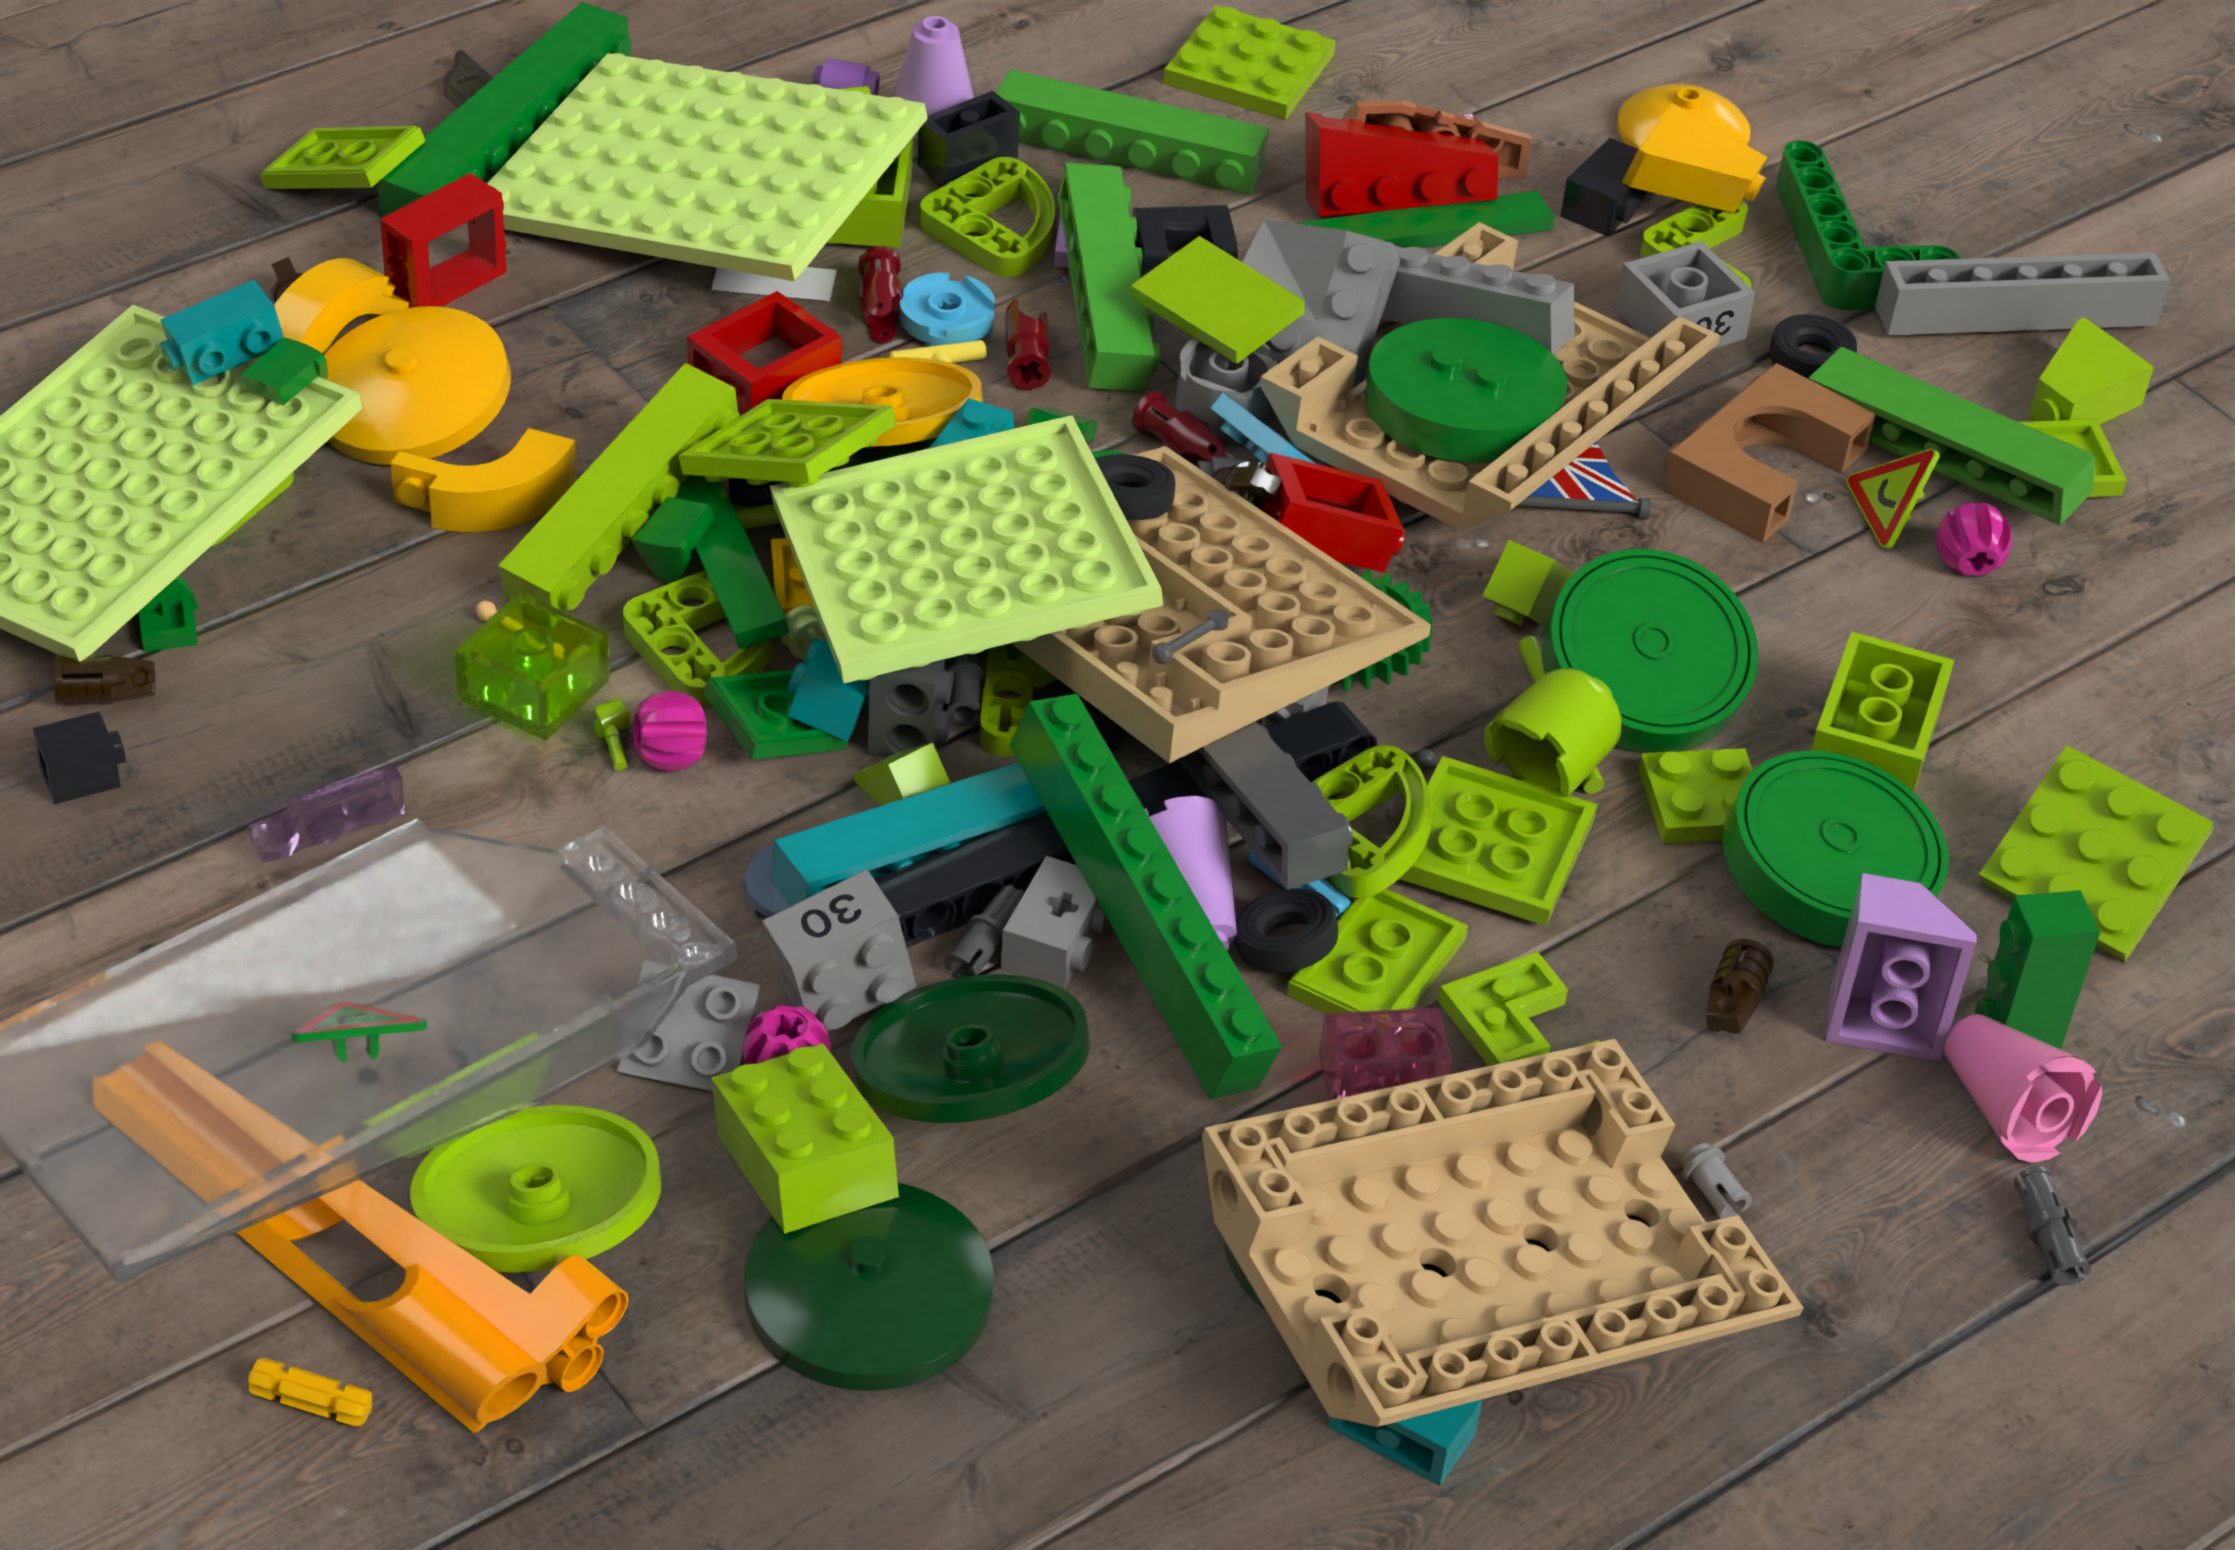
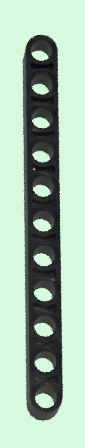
[874,701,1378,948]

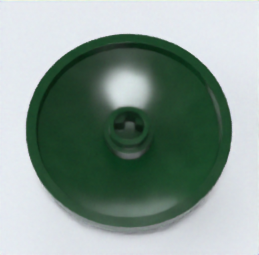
[851,974,1090,1123]
[744,1183,994,1391]

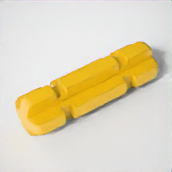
[247,1357,373,1427]

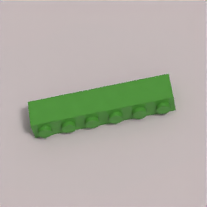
[996,69,1270,195]
[1058,162,1160,392]
[1808,347,2096,526]

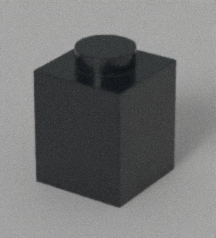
[33,711,126,804]

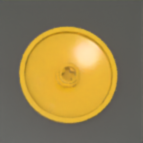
[324,306,511,465]
[782,357,983,447]

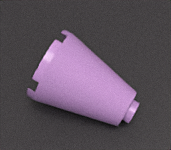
[893,16,974,147]
[1145,796,1237,950]

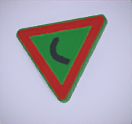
[291,1001,427,1062]

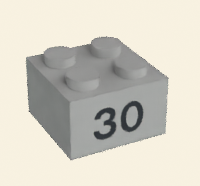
[1615,241,1756,349]
[762,869,917,1032]

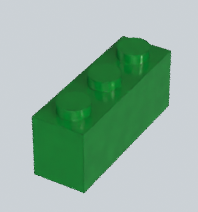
[1975,890,2100,1049]

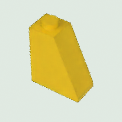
[1622,103,1768,213]

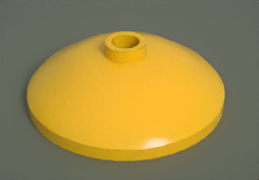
[1617,84,1751,149]

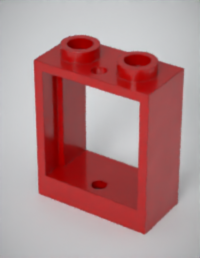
[380,173,507,308]
[687,291,842,415]
[1257,452,1404,573]

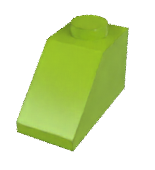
[1483,540,1574,626]

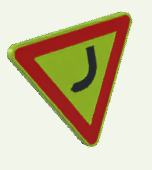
[1846,448,1940,550]

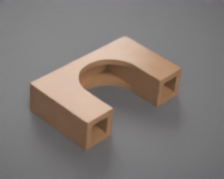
[1663,363,1876,543]

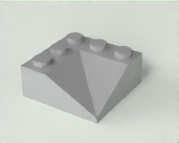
[1242,219,1401,388]

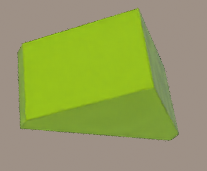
[854,742,951,806]

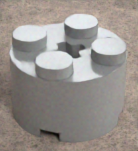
[1176,338,1278,446]

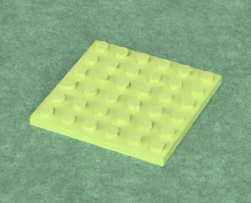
[770,415,1163,683]

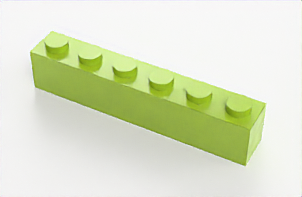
[498,363,740,625]

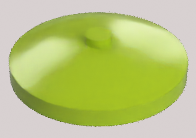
[410,1105,662,1273]

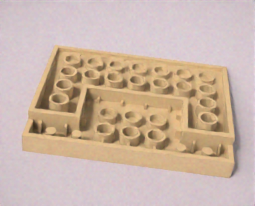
[1011,446,1431,763]

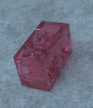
[1319,1007,1452,1101]

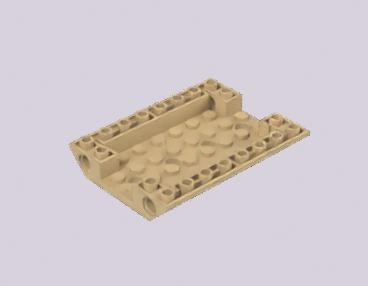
[1202,1039,1804,1427]

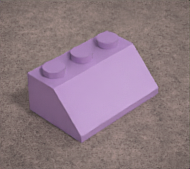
[1826,873,1977,1062]

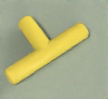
[889,340,987,363]

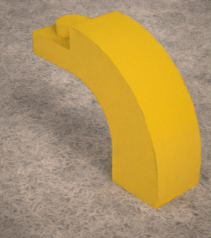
[274,258,410,355]
[390,428,577,532]

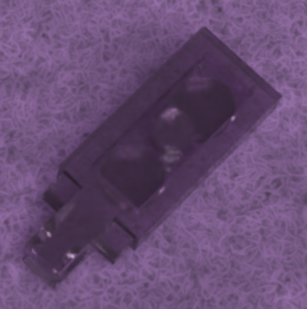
[249,763,405,863]

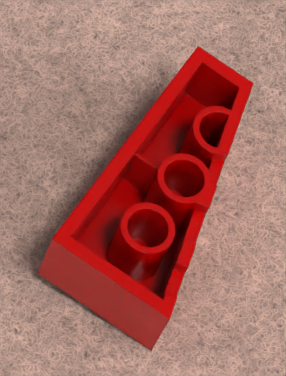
[1305,112,1498,217]

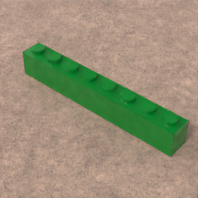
[377,2,631,218]
[1009,694,1283,1099]

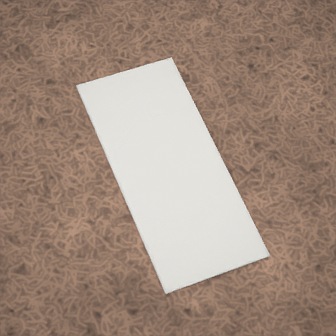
[711,267,837,301]

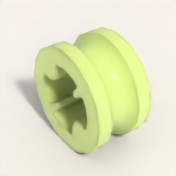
[778,605,825,659]

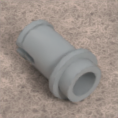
[1681,1143,1752,1219]

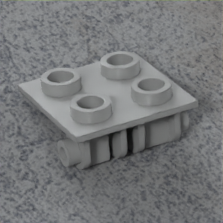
[617,962,761,1093]

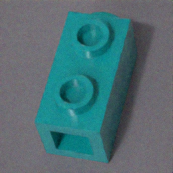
[160,280,284,385]

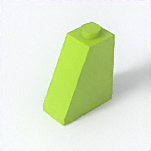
[2028,317,2154,425]

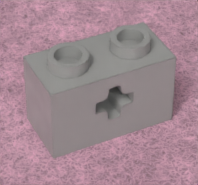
[1001,856,1110,990]

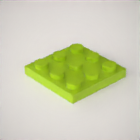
[1163,5,1336,120]
[679,399,896,488]
[1979,745,2213,962]
[1399,756,1598,926]

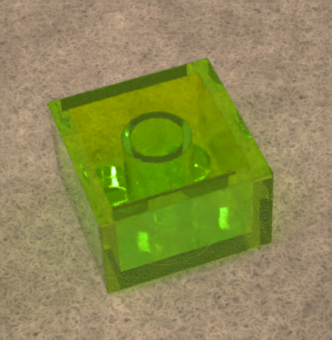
[454,592,610,741]

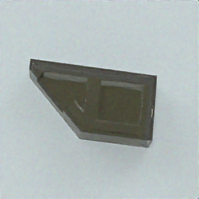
[443,50,493,108]

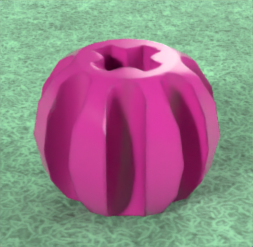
[1936,502,2013,577]
[633,690,707,772]
[741,1003,831,1064]

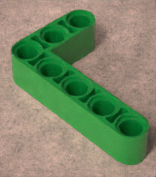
[1776,140,1961,310]

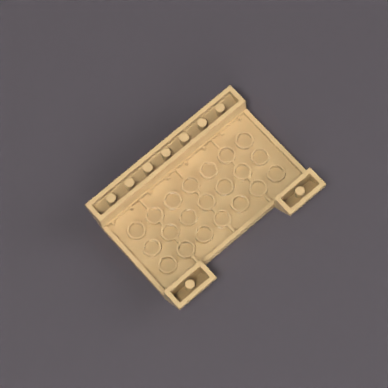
[1259,222,1721,530]

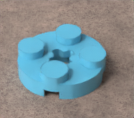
[899,272,995,347]

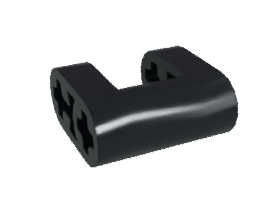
[1132,205,1238,277]

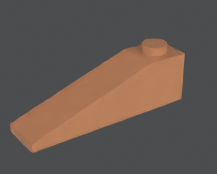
[1343,100,1531,178]

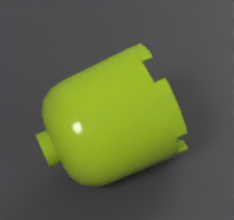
[1484,668,1622,798]

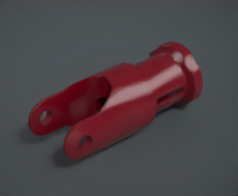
[858,246,902,343]
[1005,299,1051,390]
[1131,391,1234,466]

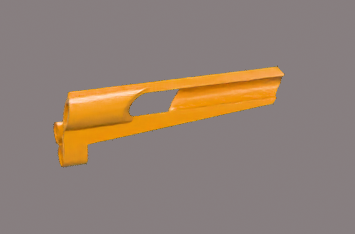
[93,1045,629,1433]

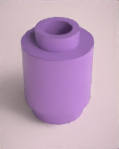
[812,58,880,96]

